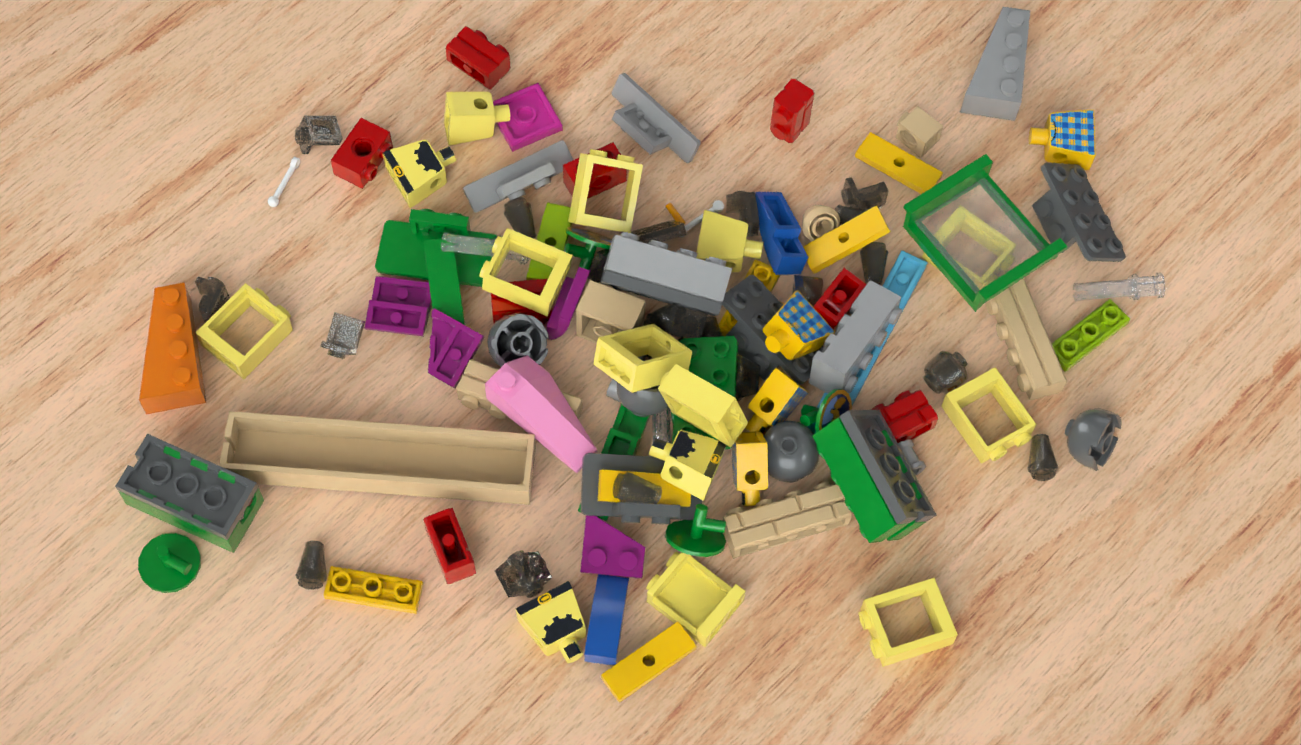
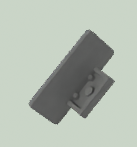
[1032,162,1126,262]
[721,275,824,385]
[581,453,702,524]

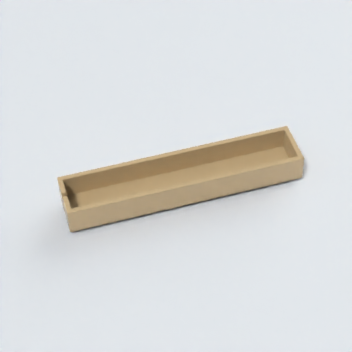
[219,411,536,505]

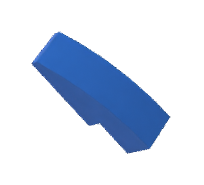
[754,192,808,275]
[584,574,629,666]

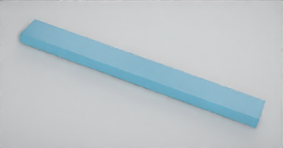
[807,251,928,434]

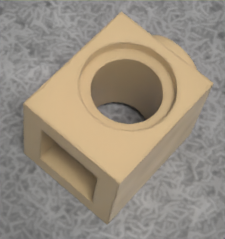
[896,106,943,158]

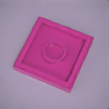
[493,83,563,152]

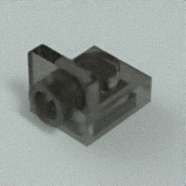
[295,116,343,154]
[726,191,760,237]
[792,275,823,307]
[195,277,230,323]

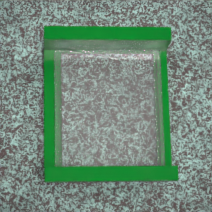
[903,154,1068,312]

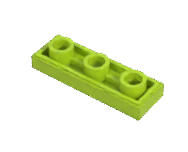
[526,203,572,280]
[1052,299,1130,372]

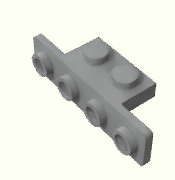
[612,73,701,163]
[463,140,573,213]

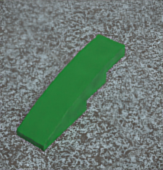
[423,237,465,325]
[578,403,650,522]

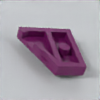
[428,308,485,389]
[580,515,645,579]

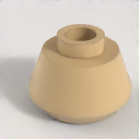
[802,205,840,241]

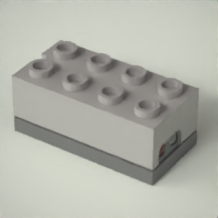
[600,231,732,316]

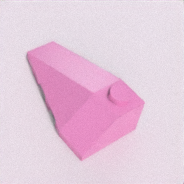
[485,355,597,473]

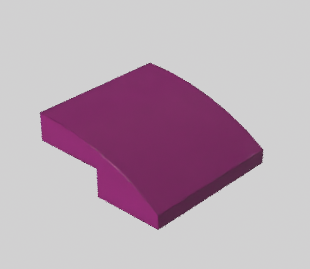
[546,267,590,340]
[364,276,432,337]

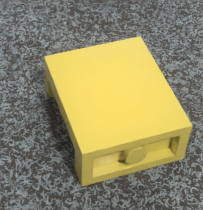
[646,551,746,647]

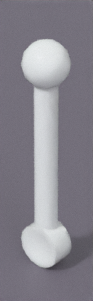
[268,157,300,207]
[675,200,724,238]

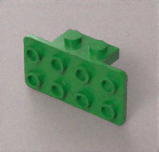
[375,209,497,287]
[671,336,738,450]

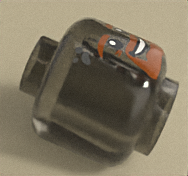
[923,350,968,394]

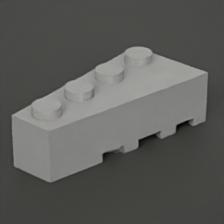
[960,7,1030,121]
[809,280,902,393]

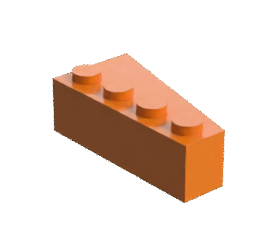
[139,282,206,414]

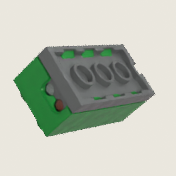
[813,410,937,543]
[115,434,264,553]

